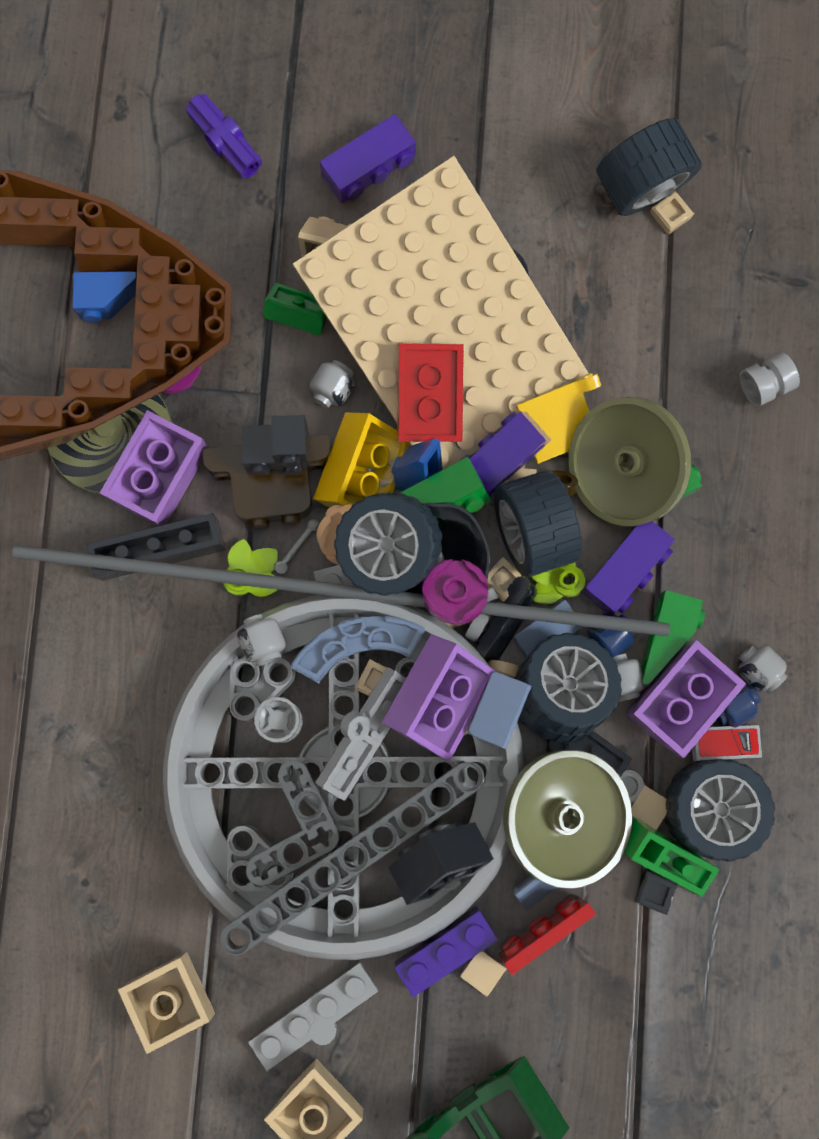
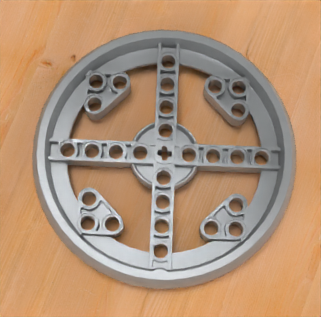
[162,595,525,960]

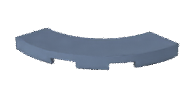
[289,616,426,684]

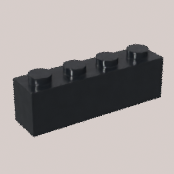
[86,513,226,581]

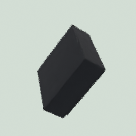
[634,871,678,915]

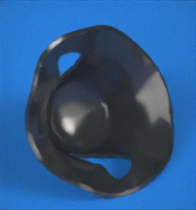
[405,503,490,612]

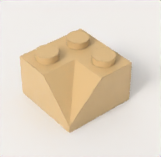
[118,952,215,1054]
[264,1058,364,1139]

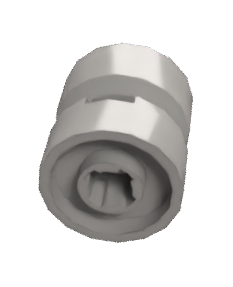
[739,352,800,407]
[254,697,303,743]

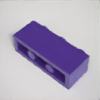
[319,114,416,204]
[461,411,551,497]
[581,521,675,614]
[394,906,498,997]

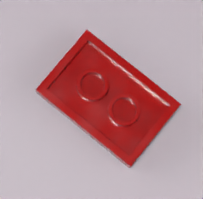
[397,343,464,442]
[498,896,596,975]

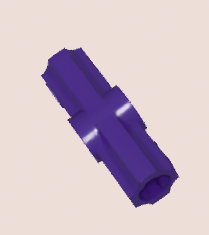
[185,94,262,179]

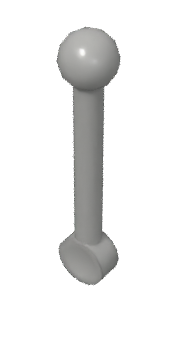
[274,519,319,574]

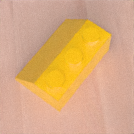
[313,412,410,508]

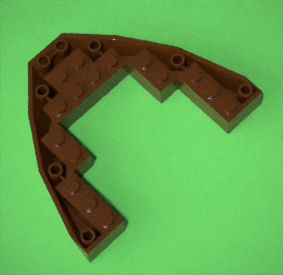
[0,170,232,461]

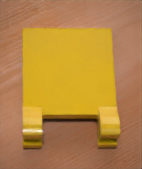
[516,373,601,464]

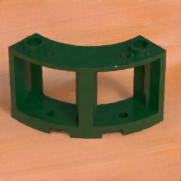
[406,1056,570,1139]

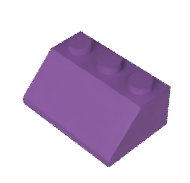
[100,410,209,527]
[381,634,496,761]
[625,640,746,758]

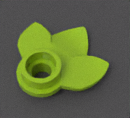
[223,539,278,597]
[532,562,586,605]

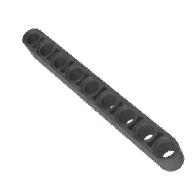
[220,762,484,956]

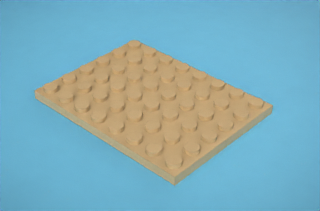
[292,156,589,469]

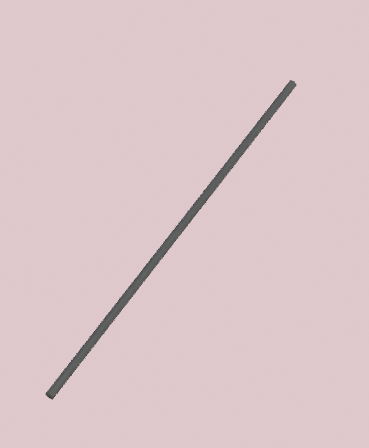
[12,545,670,636]

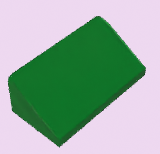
[263,282,327,335]

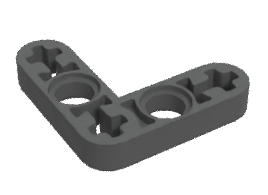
[246,760,340,886]

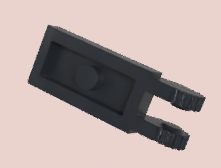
[476,576,537,661]

